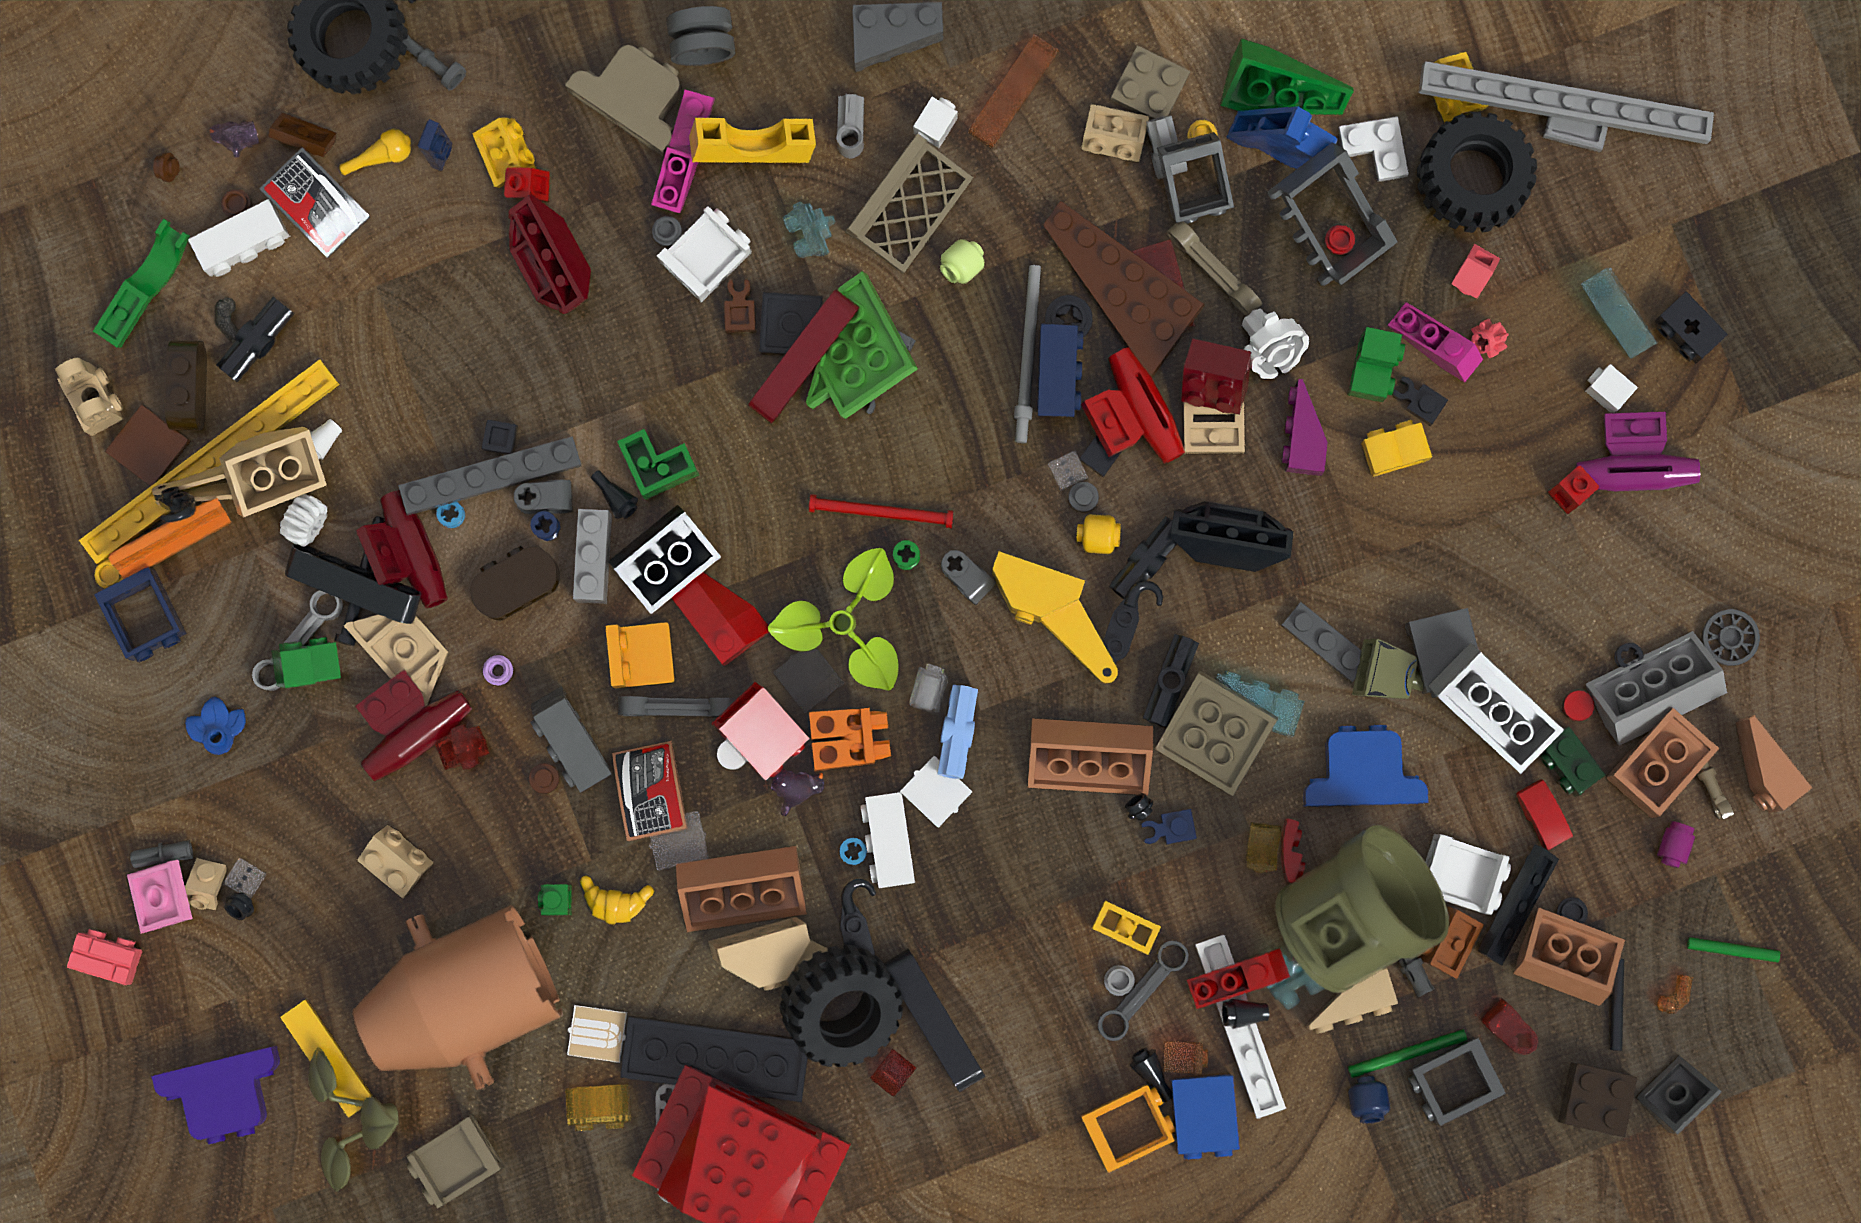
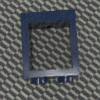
[94,567,187,662]

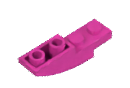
[651,90,715,213]

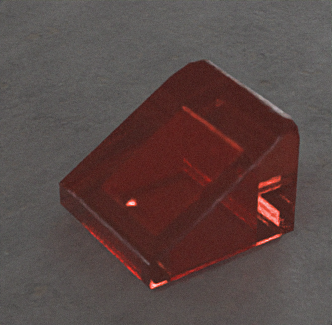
[871,1049,916,1096]

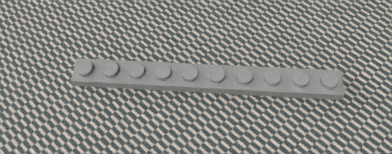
[1419,61,1714,144]

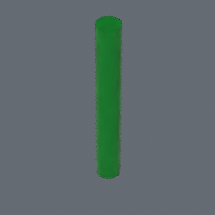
[1687,937,1780,963]

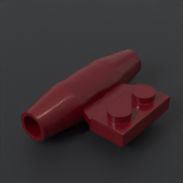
[356,490,448,609]
[355,669,473,781]

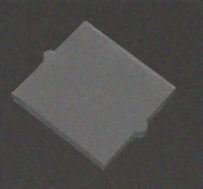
[649,810,709,871]

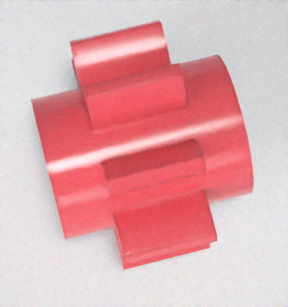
[1471,319,1508,358]

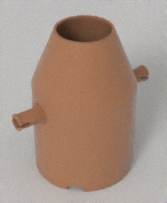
[353,905,563,1090]

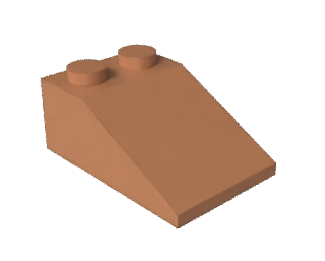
[1606,708,1719,818]
[1735,715,1812,813]

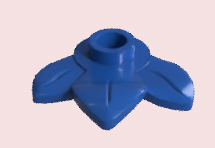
[185,697,246,755]

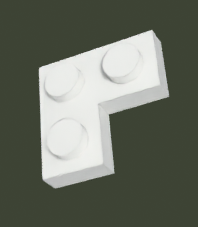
[1338,117,1408,182]

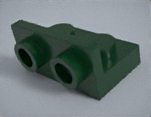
[1539,726,1606,797]

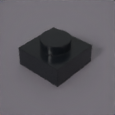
[481,419,518,455]

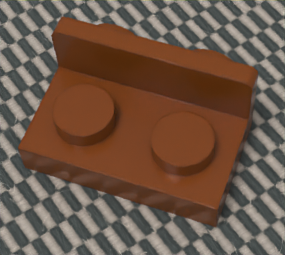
[1417,905,1484,979]

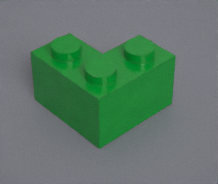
[1348,327,1405,403]
[617,429,699,500]
[271,637,341,688]

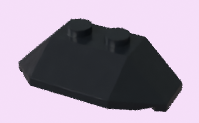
[1170,501,1294,572]

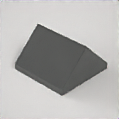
[1636,1056,1721,1135]

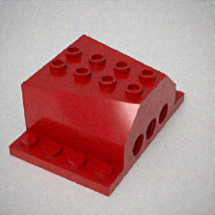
[632,1064,851,1223]

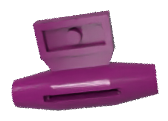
[1575,412,1700,492]

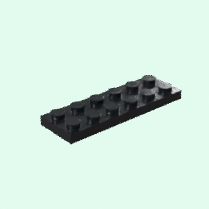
[620,1016,808,1102]

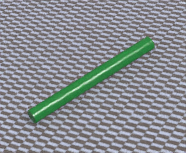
[1348,1029,1467,1078]

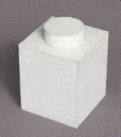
[913,97,957,148]
[1586,364,1638,413]

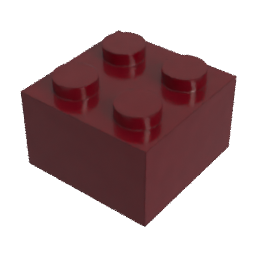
[1181,339,1251,415]

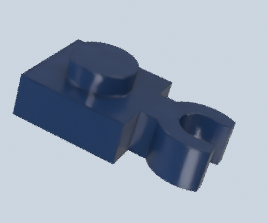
[1141,809,1197,845]

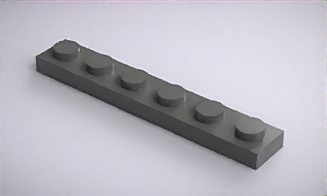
[398,436,581,515]

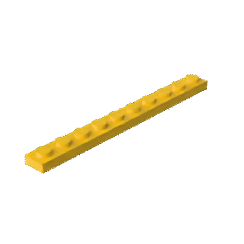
[79,359,340,565]

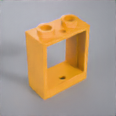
[1080,1084,1176,1173]

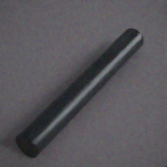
[1610,959,1624,1051]

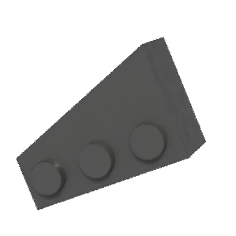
[853,2,943,72]
[530,686,611,793]

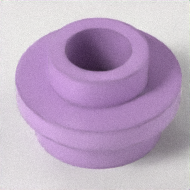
[483,655,513,686]

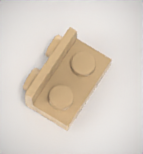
[1082,104,1149,162]

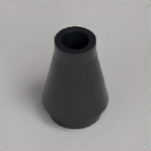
[1222,999,1269,1029]

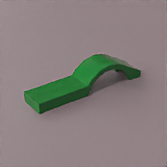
[93,219,190,348]

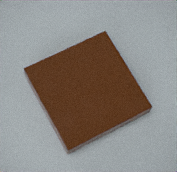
[105,404,191,486]

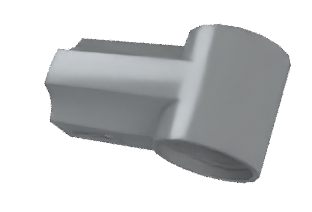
[836,94,864,158]
[1146,115,1187,179]

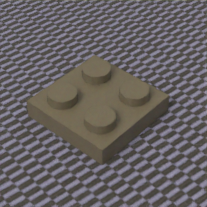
[1111,45,1190,120]

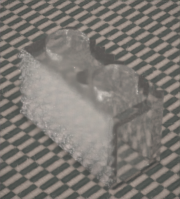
[909,664,948,714]

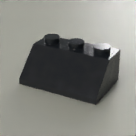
[608,505,721,614]

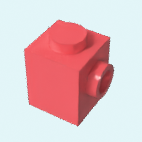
[1451,244,1501,299]

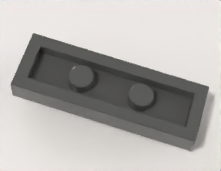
[1281,602,1362,683]

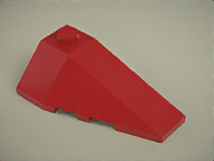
[671,572,769,667]

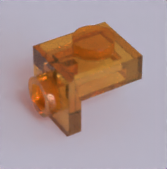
[1163,1041,1208,1074]

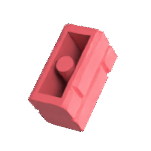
[67,928,142,985]

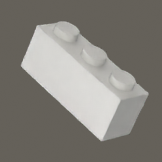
[188,199,290,277]
[861,792,915,889]

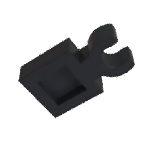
[1392,376,1448,426]

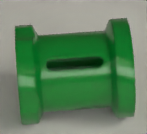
[893,540,920,570]

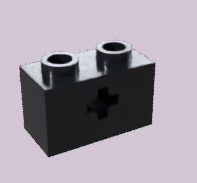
[1654,291,1728,364]

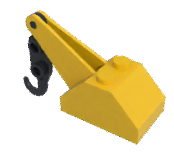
[992,552,1163,684]

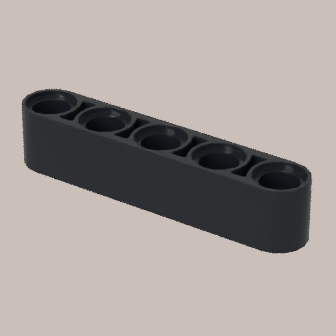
[285,544,421,624]
[883,948,986,1092]

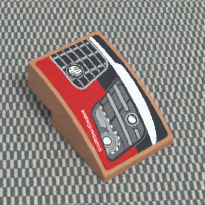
[612,741,688,842]

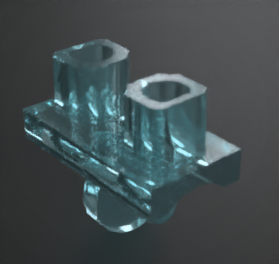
[783,202,836,258]
[1267,954,1325,1009]

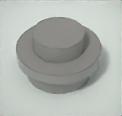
[1104,965,1135,996]

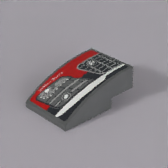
[259,148,370,258]

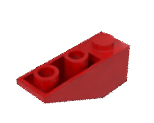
[1187,948,1290,1009]

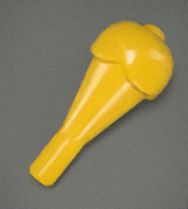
[339,128,411,175]

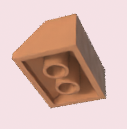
[1513,908,1625,1006]

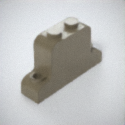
[565,45,682,157]

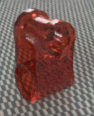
[1480,998,1538,1055]

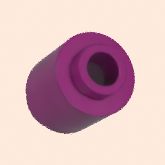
[1657,821,1695,868]

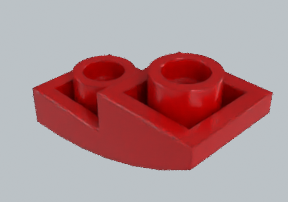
[1516,779,1573,850]
[1281,818,1306,884]

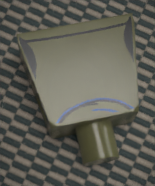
[1352,639,1423,699]

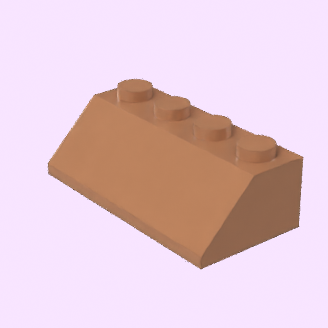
[1027,719,1153,795]
[676,846,807,932]

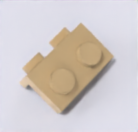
[357,825,433,898]

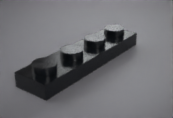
[1478,844,1559,965]

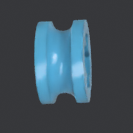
[436,502,465,528]
[840,838,867,865]

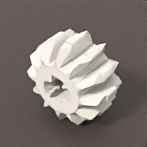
[280,494,327,547]

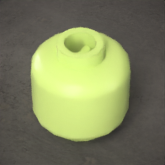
[940,239,984,284]

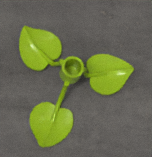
[768,548,899,691]

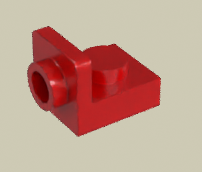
[504,168,550,201]
[1548,466,1599,514]

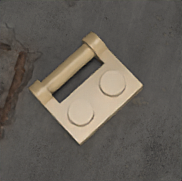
[1183,402,1245,454]

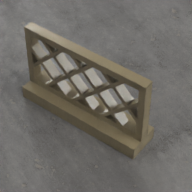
[845,133,974,273]

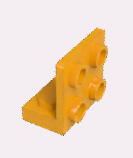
[606,622,675,689]

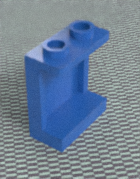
[1170,1074,1240,1159]

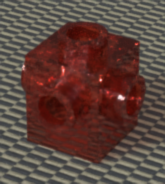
[435,724,490,770]

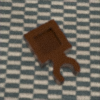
[724,280,756,333]

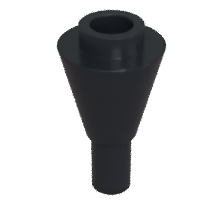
[591,470,638,519]
[1130,1048,1173,1102]

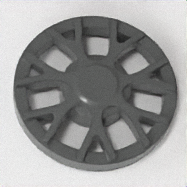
[1702,609,1760,666]

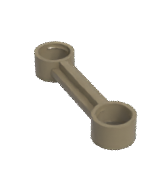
[1166,221,1262,316]

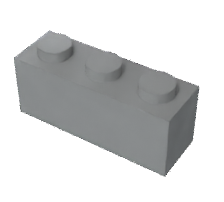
[573,509,612,604]

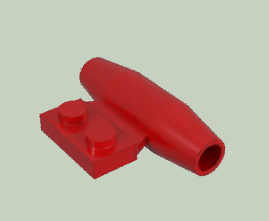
[1081,347,1185,464]

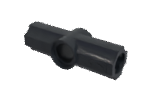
[216,297,294,383]
[1109,516,1177,599]
[1142,634,1199,728]

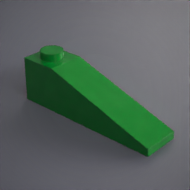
[1221,39,1354,115]

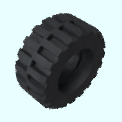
[287,0,408,94]
[1417,112,1537,233]
[780,945,903,1067]

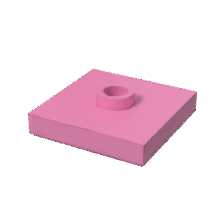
[127,860,192,933]

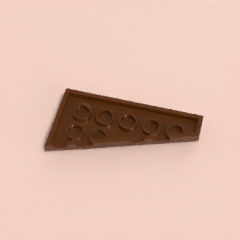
[1043,201,1205,377]

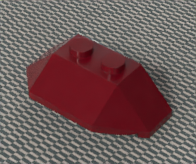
[508,195,591,314]

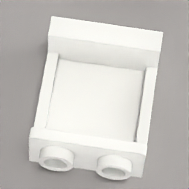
[657,206,752,303]
[1425,834,1511,915]

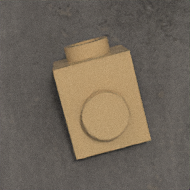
[185,858,227,910]

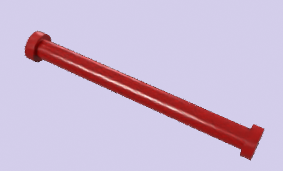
[809,494,954,529]

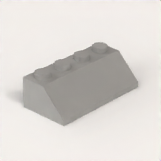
[1586,631,1727,746]

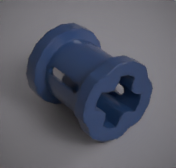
[530,511,561,541]

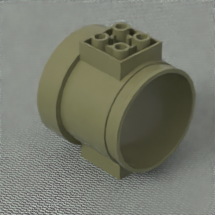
[1275,825,1449,993]

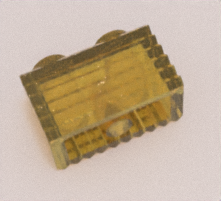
[566,1084,631,1131]

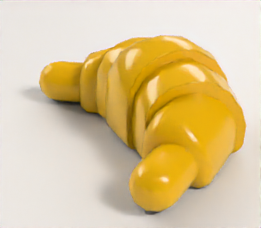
[580,875,654,925]

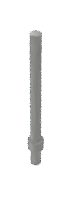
[1014,265,1041,443]

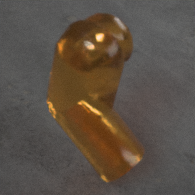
[1657,975,1693,1014]

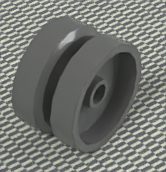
[666,6,736,66]

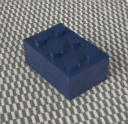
[1037,323,1083,417]

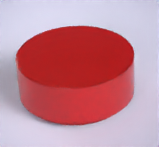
[1562,691,1594,721]

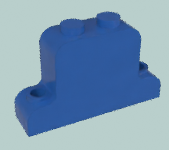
[1226,106,1338,169]
[1303,725,1428,807]

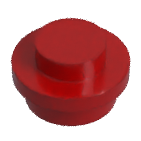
[1325,225,1355,255]

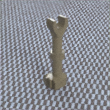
[1697,731,1734,819]

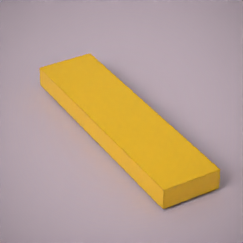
[280,999,373,1118]

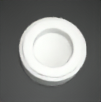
[717,740,746,770]

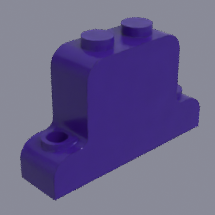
[152,1046,280,1144]

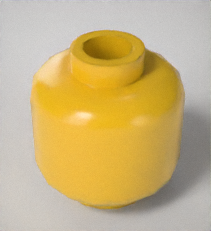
[1077,514,1121,554]

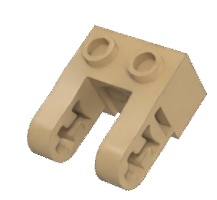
[55,358,123,436]

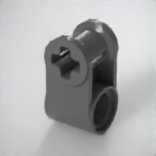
[514,480,573,514]
[941,550,996,605]

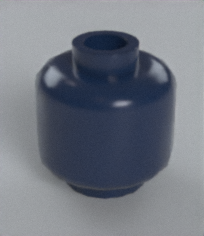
[1348,1076,1390,1124]

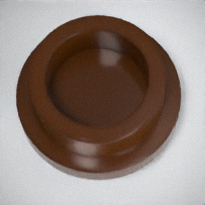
[153,152,180,182]
[221,189,252,218]
[529,763,560,794]

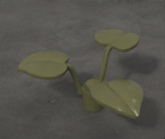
[308,1047,399,1192]

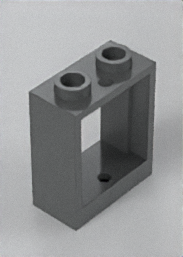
[1157,132,1234,224]
[1408,1037,1506,1126]

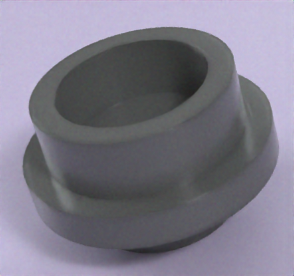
[652,216,682,246]
[1069,482,1099,512]

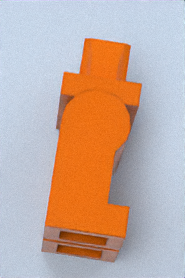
[809,708,891,772]

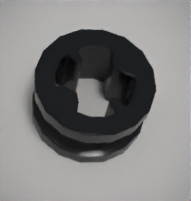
[1614,643,1644,670]

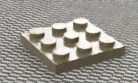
[1155,671,1279,796]

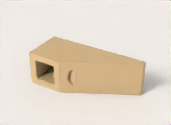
[1306,968,1398,1034]

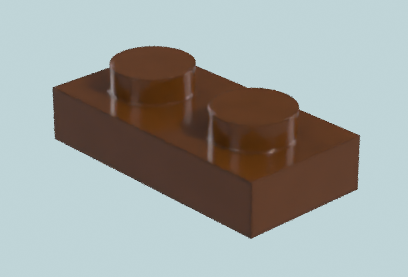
[269,113,337,158]

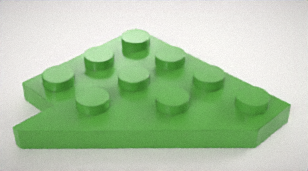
[806,271,918,419]

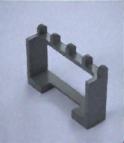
[1267,142,1397,286]

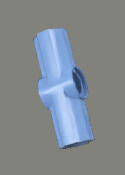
[937,685,978,779]

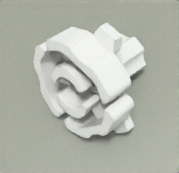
[1242,309,1309,379]

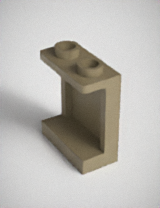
[406,1115,505,1208]

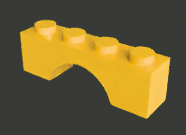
[689,118,816,163]

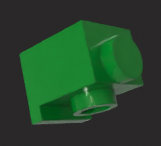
[538,884,572,915]

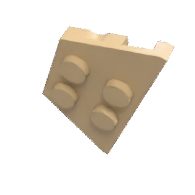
[344,614,449,706]

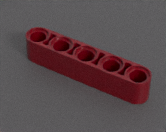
[748,289,860,424]

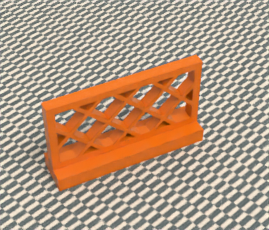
[108,498,232,579]

